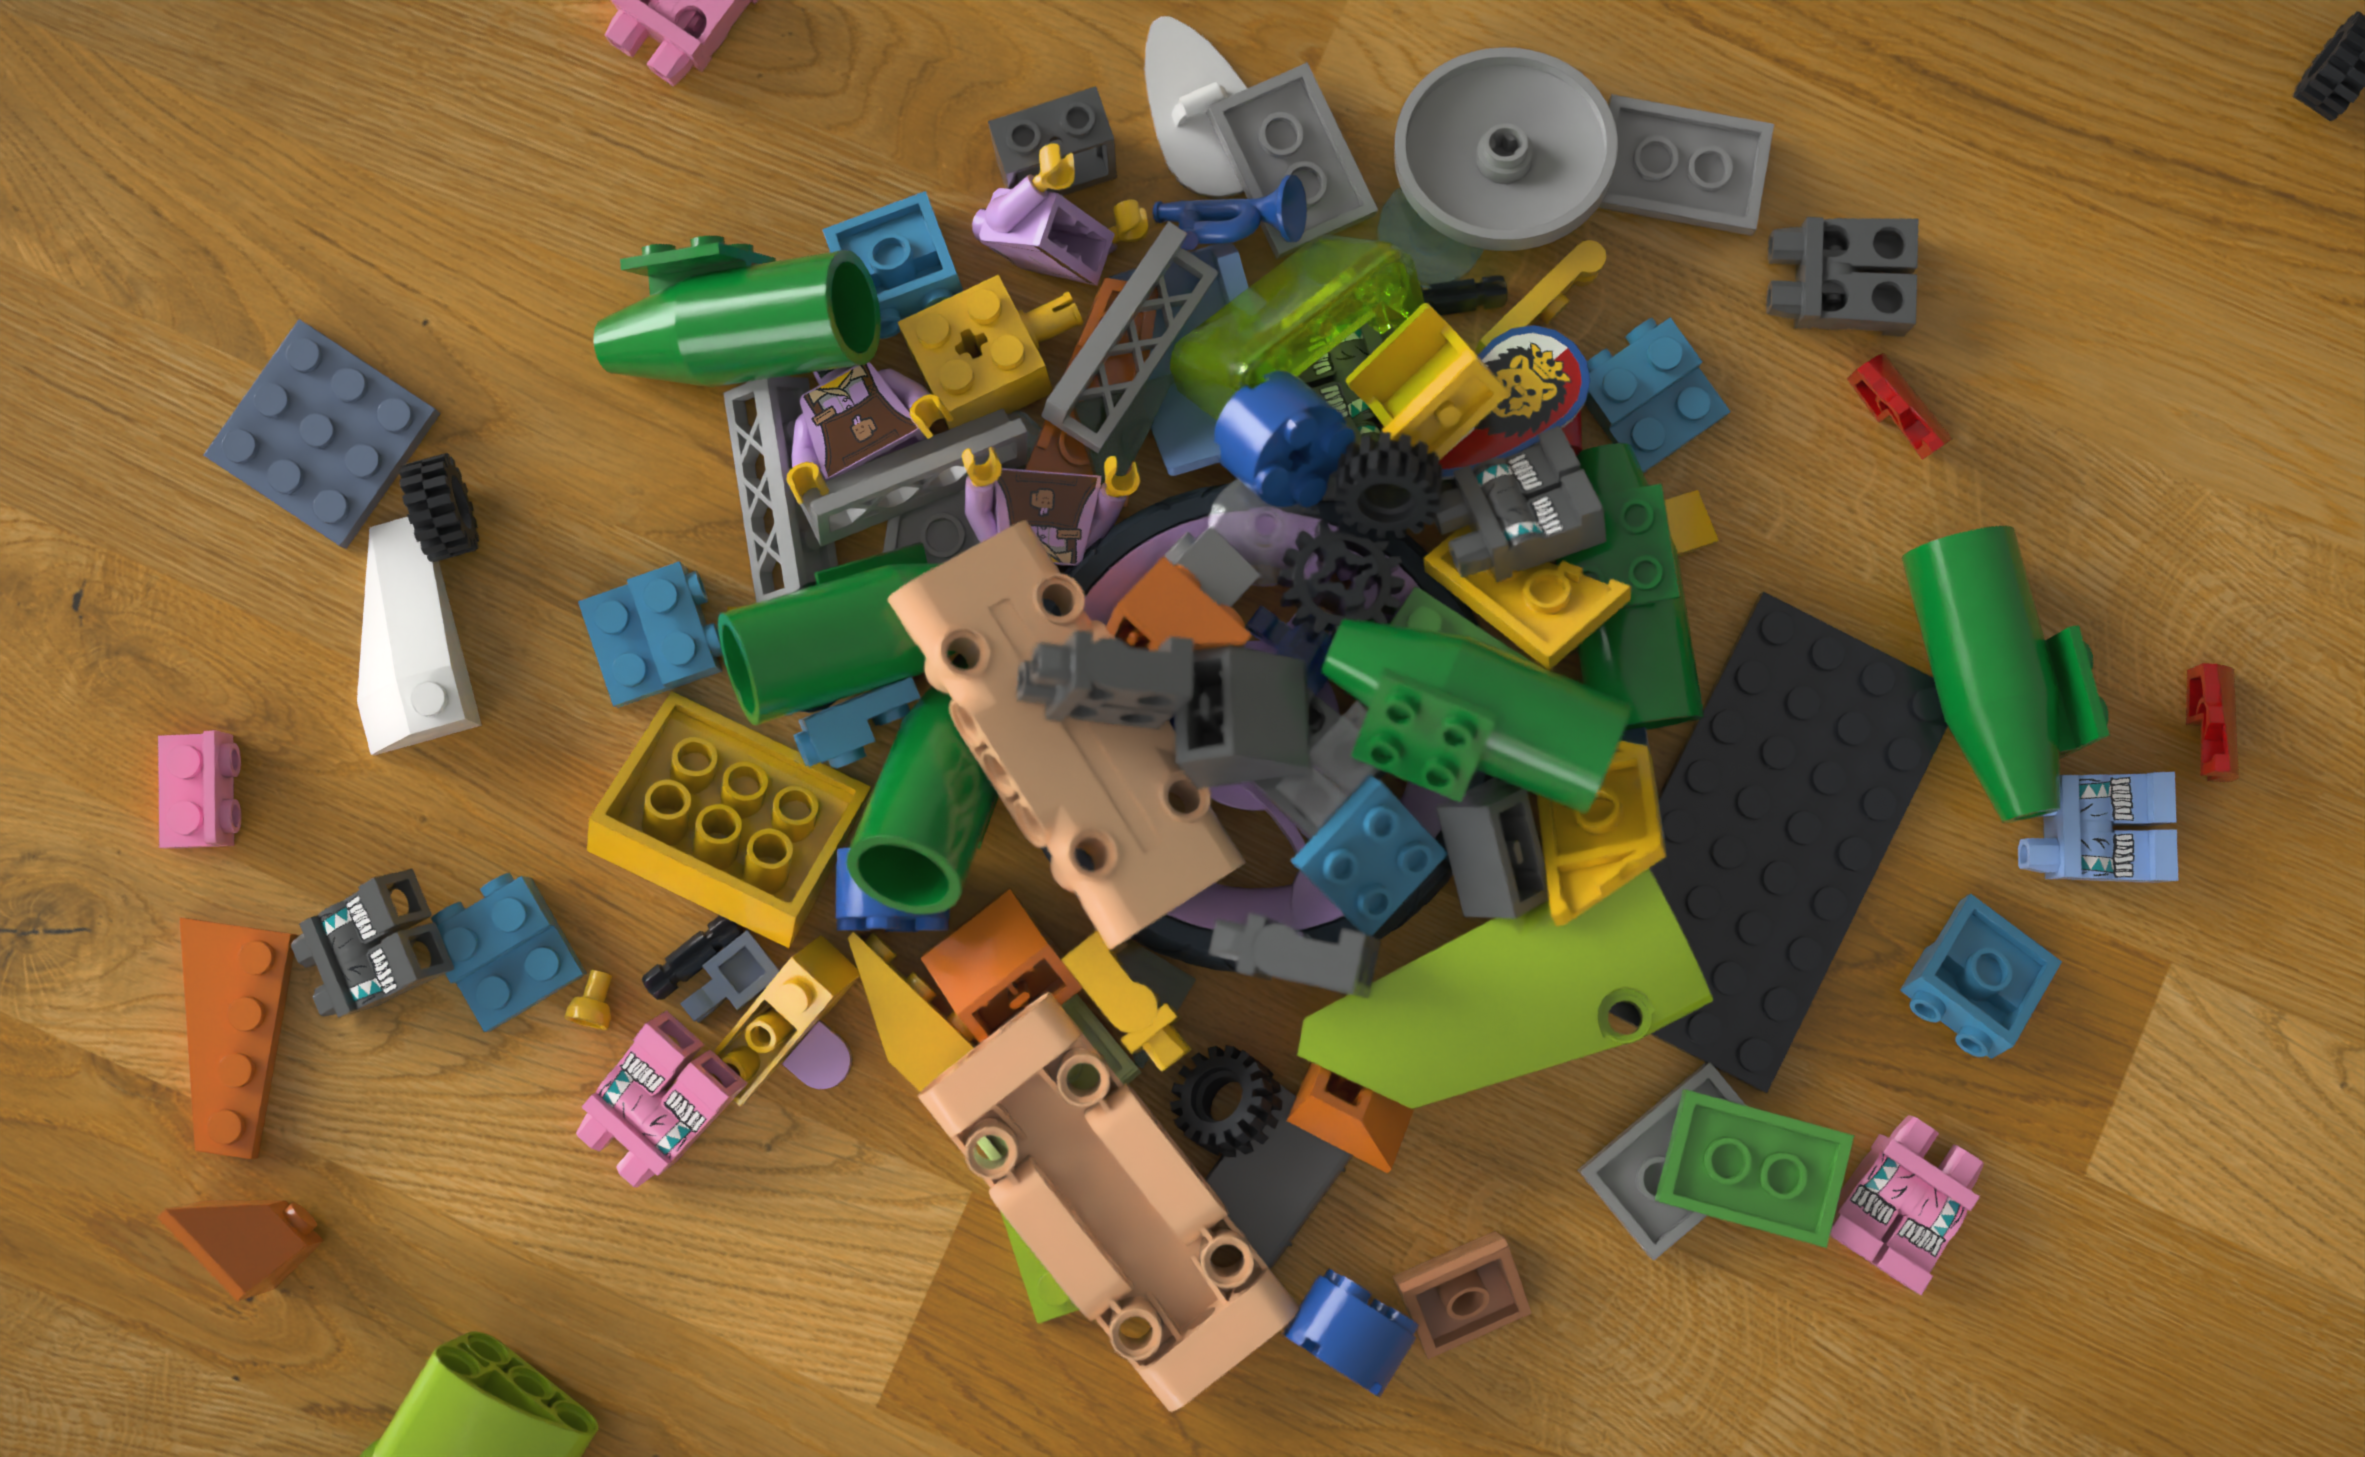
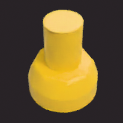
[564,970,612,1030]

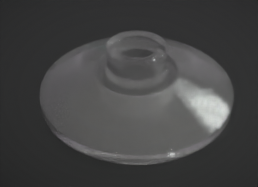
[1208,479,1321,586]

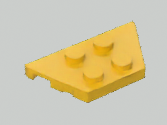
[1537,741,1666,926]

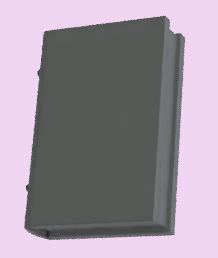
[1205,1084,1353,1269]

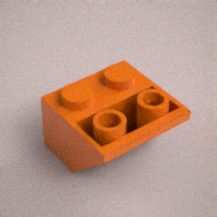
[1105,556,1251,651]
[920,887,1083,1043]
[1286,1061,1415,1173]

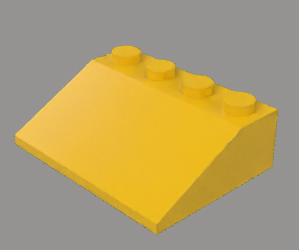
[587,691,871,948]

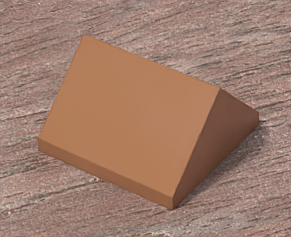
[1392,1231,1532,1359]

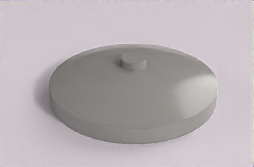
[1394,48,1618,251]

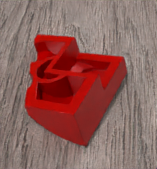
[1847,352,1953,460]
[2186,663,2239,782]

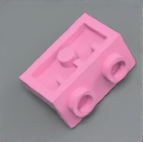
[158,730,241,849]

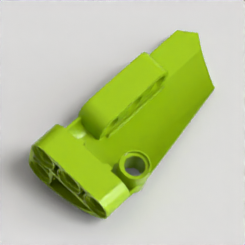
[1297,868,1713,1109]
[359,1331,598,1457]

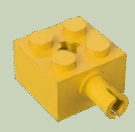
[897,274,1083,430]

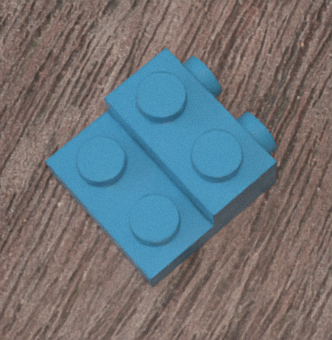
[822,191,963,339]
[1585,317,1731,473]
[578,561,723,708]
[793,677,920,769]
[431,873,587,1032]
[1900,893,2062,1059]

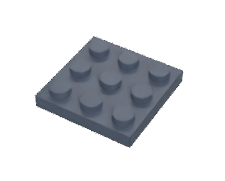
[204,319,441,549]

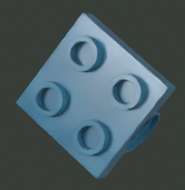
[1291,775,1448,936]

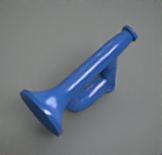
[1153,175,1307,250]

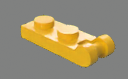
[1474,240,1606,355]

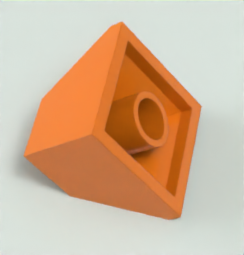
[157,1200,324,1302]

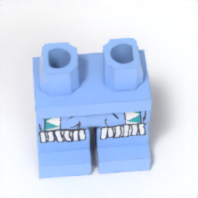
[2018,772,2178,883]

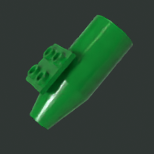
[593,236,881,387]
[1556,443,1704,731]
[1902,526,2110,823]
[718,542,956,725]
[1321,618,1632,814]
[846,653,999,914]

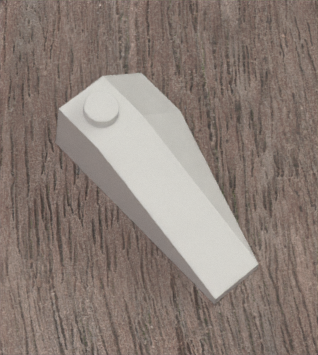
[357,517,482,756]

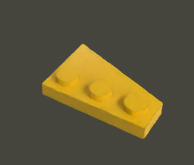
[1423,525,1631,670]

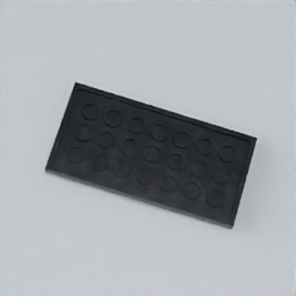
[1609,592,1948,1093]

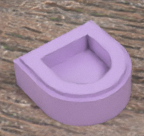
[782,1020,852,1089]

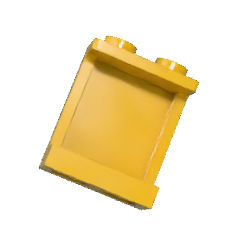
[1346,303,1510,460]

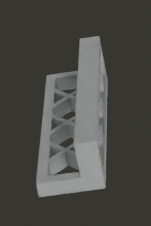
[1041,221,1219,453]
[723,376,838,603]
[800,409,1027,547]

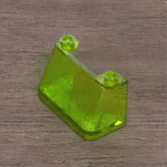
[1170,234,1425,421]

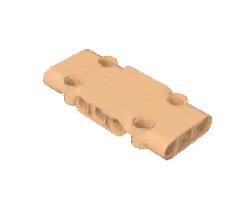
[888,520,1246,949]
[917,992,1299,1412]

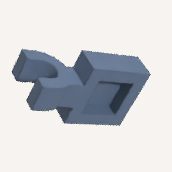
[680,930,780,1023]

